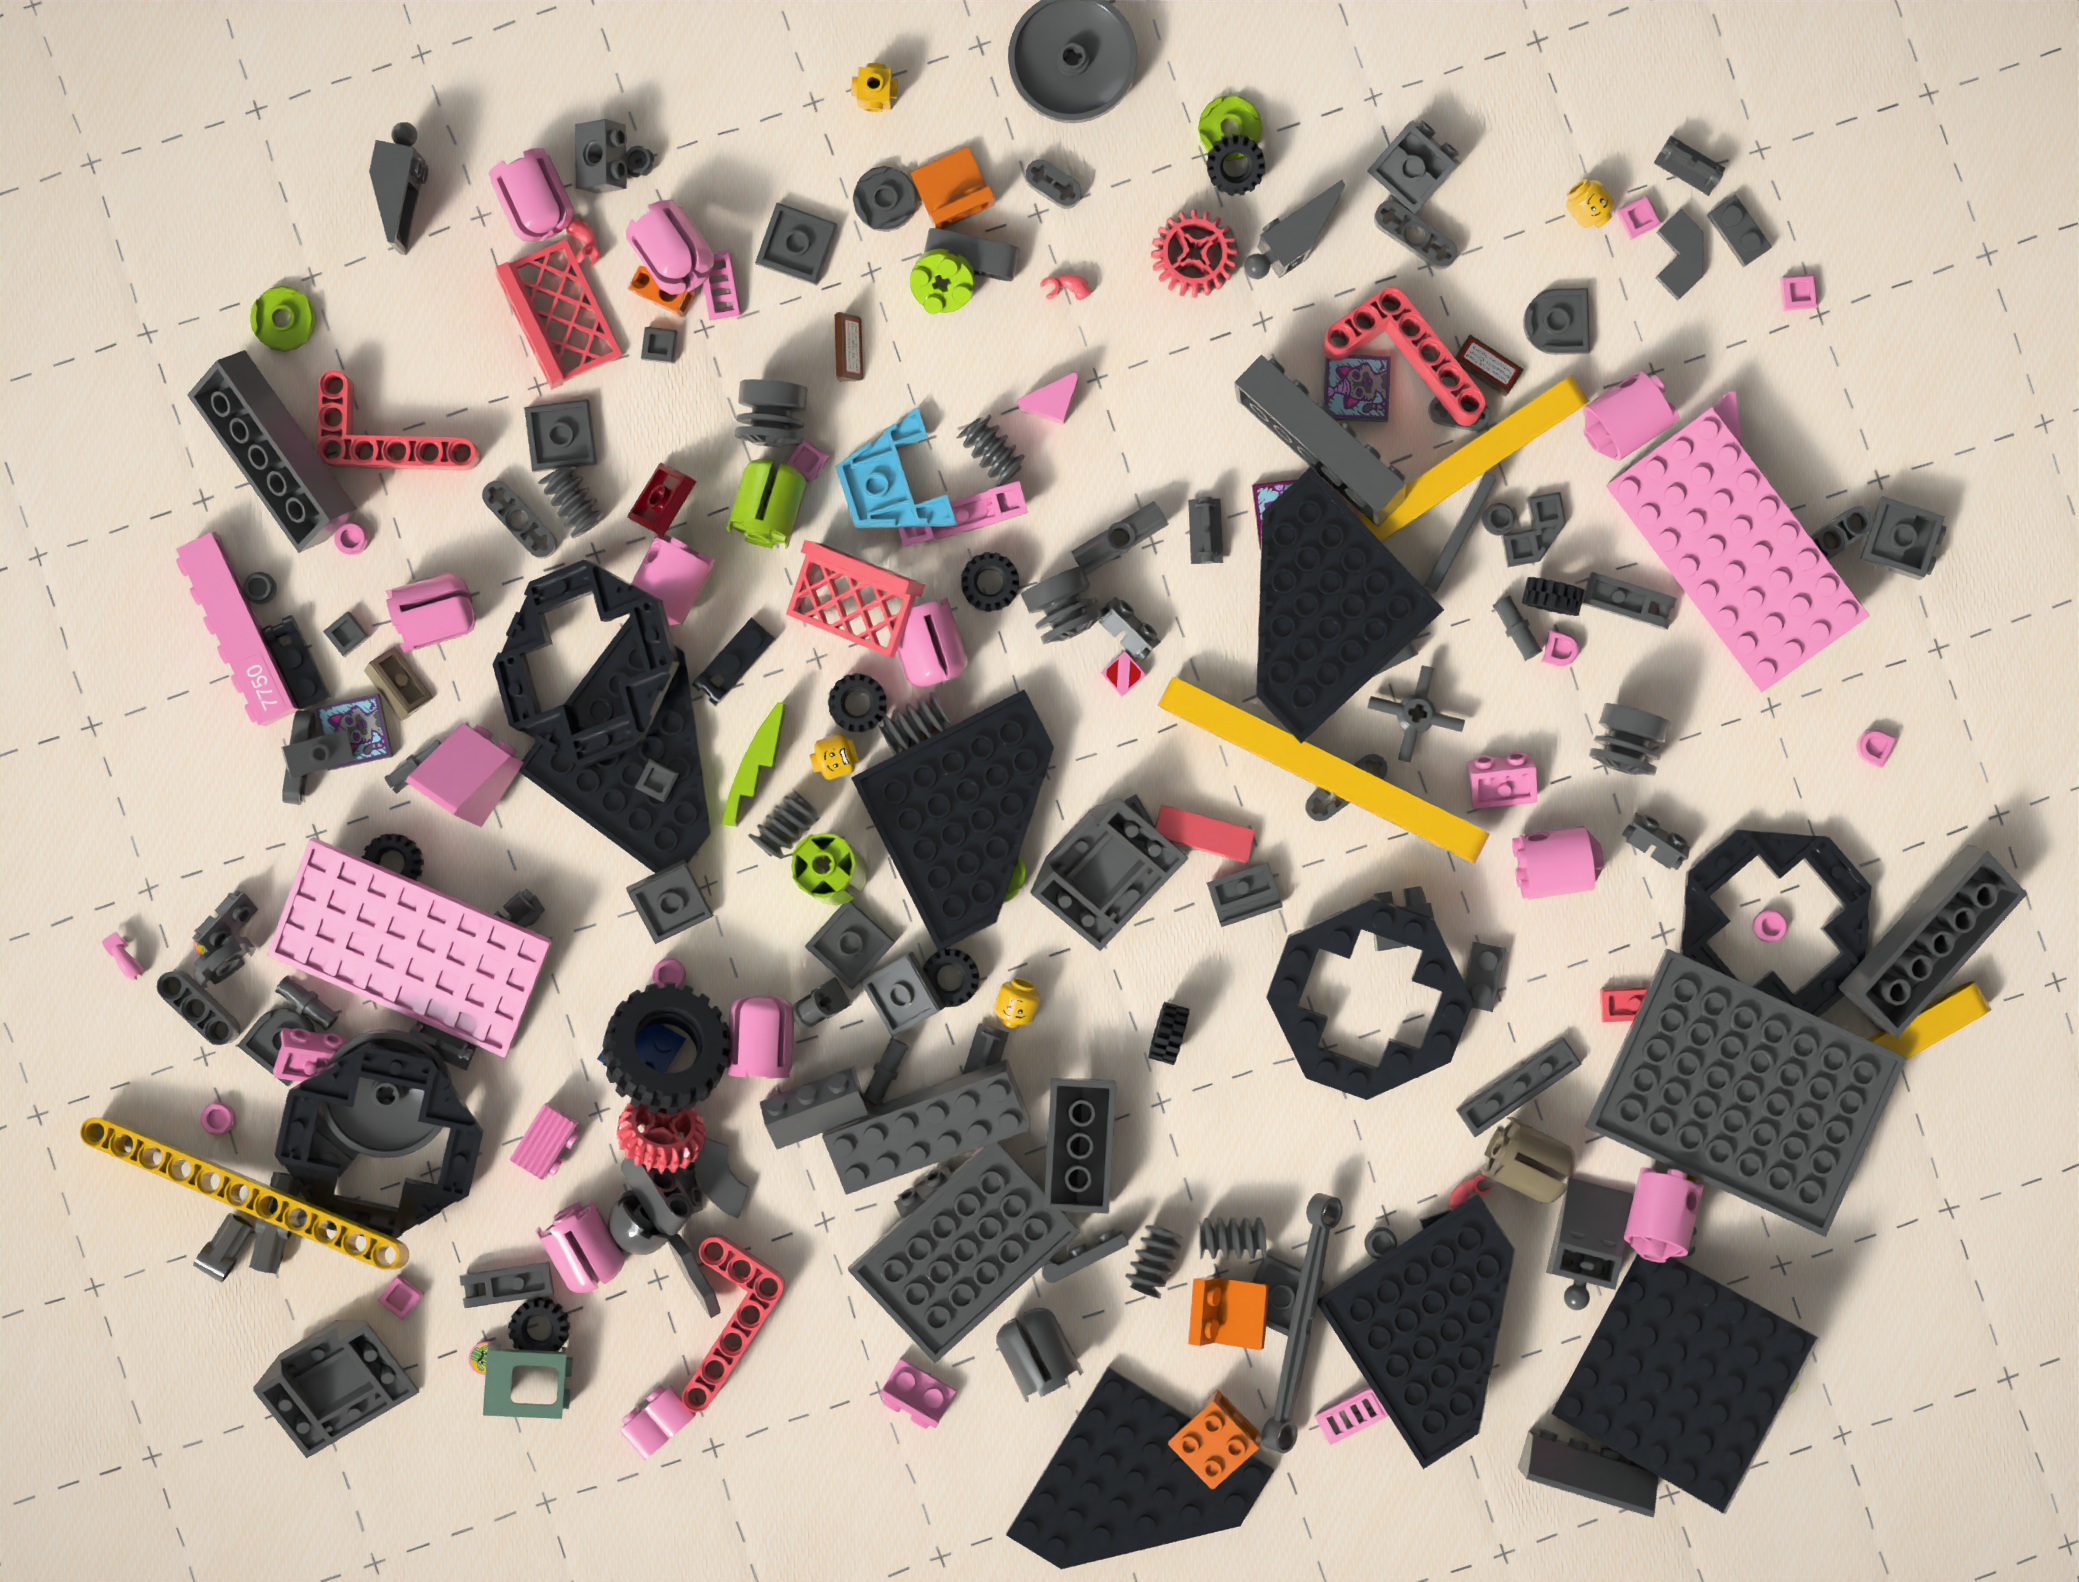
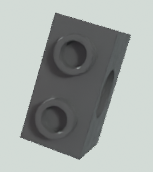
[575,119,627,194]

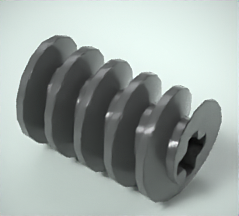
[956,414,1025,487]
[538,465,604,538]
[878,692,950,755]
[748,788,820,859]
[1199,1217,1266,1259]
[1125,1225,1184,1299]

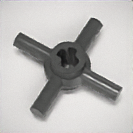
[1367,665,1465,763]

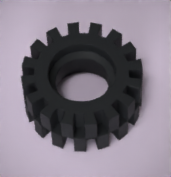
[1207,134,1265,196]
[961,552,1019,612]
[1522,577,1585,616]
[828,673,887,733]
[361,834,424,881]
[923,948,980,1007]
[1148,1002,1190,1065]
[508,1297,570,1351]

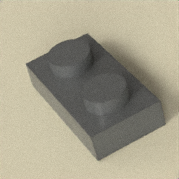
[1707,195,1772,268]
[1464,942,1506,1012]

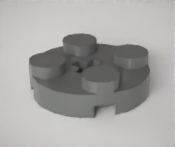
[194,933,256,988]

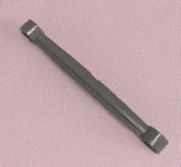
[1261,1193,1343,1454]

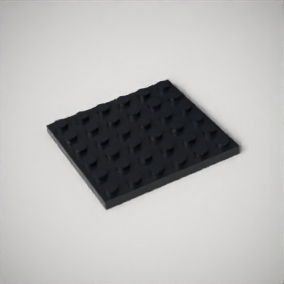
[1551,1253,1820,1514]

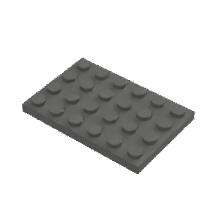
[847,1142,1080,1363]

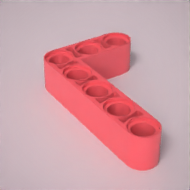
[1322,287,1486,426]
[317,370,481,471]
[682,1234,785,1412]

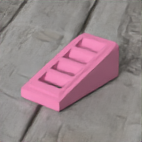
[703,250,741,320]
[1314,1385,1389,1445]

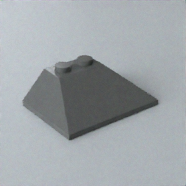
[1030,798,1188,951]
[253,1320,419,1458]

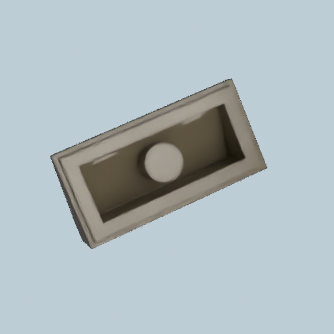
[364,647,433,721]

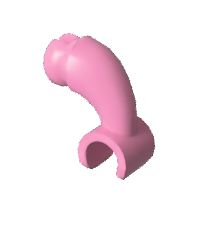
[102,932,144,980]

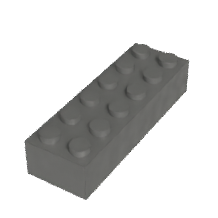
[187,350,357,553]
[1234,354,1406,528]
[1838,844,2027,1038]
[822,1059,1030,1195]

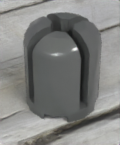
[996,1308,1084,1402]

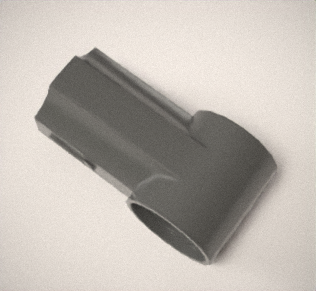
[193,1213,254,1283]

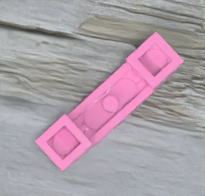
[898,481,1028,547]

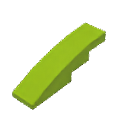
[721,702,786,827]

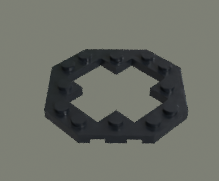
[492,560,679,767]
[1680,830,1872,1017]
[1266,897,1473,1100]
[274,1042,483,1239]

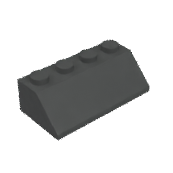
[1044,1078,1117,1214]
[1518,1428,1658,1518]

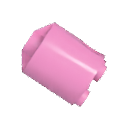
[1583,371,1680,461]
[631,535,715,625]
[1512,826,1604,900]
[1624,1167,1703,1263]

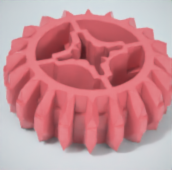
[1151,210,1238,298]
[616,1103,706,1174]

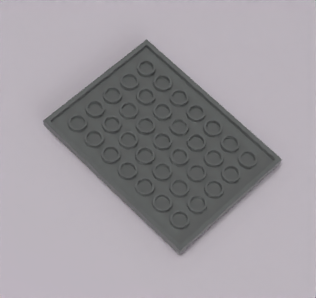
[1585,948,1907,1237]

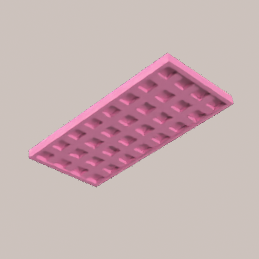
[1606,407,1870,693]
[267,837,553,1058]

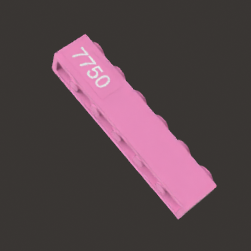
[176,532,299,726]

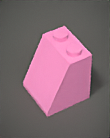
[405,723,524,828]

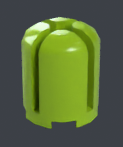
[726,458,806,549]
[791,833,867,906]

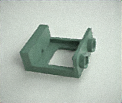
[483,1343,573,1419]

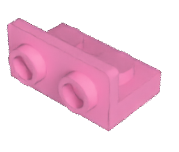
[1467,752,1537,809]
[273,1028,346,1082]
[880,1357,956,1429]

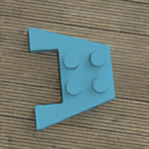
[836,408,957,528]

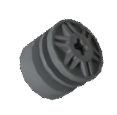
[735,379,808,447]
[1021,566,1105,645]
[1589,703,1671,776]

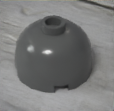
[608,1190,673,1255]

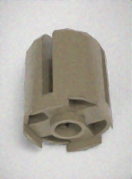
[1481,1117,1576,1203]

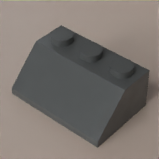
[759,1066,869,1150]

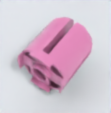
[488,148,574,242]
[626,200,714,295]
[385,572,476,653]
[891,598,968,687]
[727,996,794,1078]
[535,1198,625,1293]

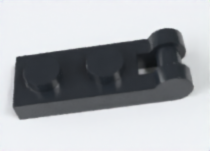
[261,615,331,710]
[692,617,776,706]

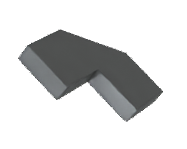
[1656,209,1704,301]
[1501,492,1566,568]

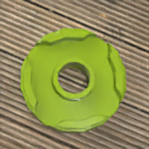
[1198,96,1262,161]
[250,286,316,352]

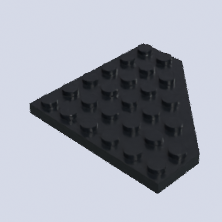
[1256,467,1444,744]
[518,617,711,873]
[851,689,1054,952]
[1317,1194,1515,1469]
[1006,1366,1274,1569]

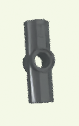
[1071,501,1169,575]
[249,1171,299,1274]

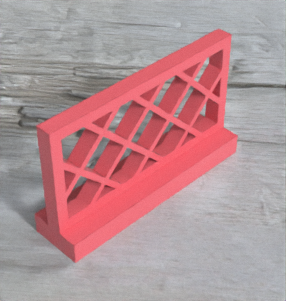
[495,239,622,390]
[786,540,925,658]

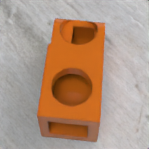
[628,265,696,318]

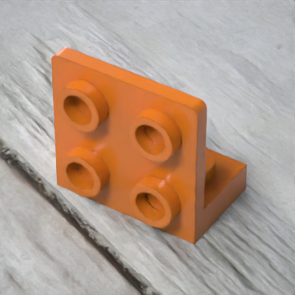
[911,147,995,229]
[1188,1276,1269,1350]
[1168,1389,1261,1489]

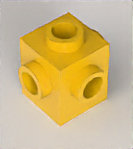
[851,63,898,112]

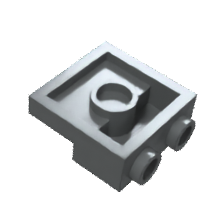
[1367,120,1461,214]
[1860,496,1947,580]

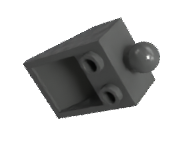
[369,122,429,255]
[1244,180,1345,280]
[1546,1178,1632,1310]

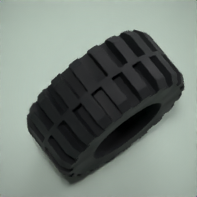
[602,982,731,1114]

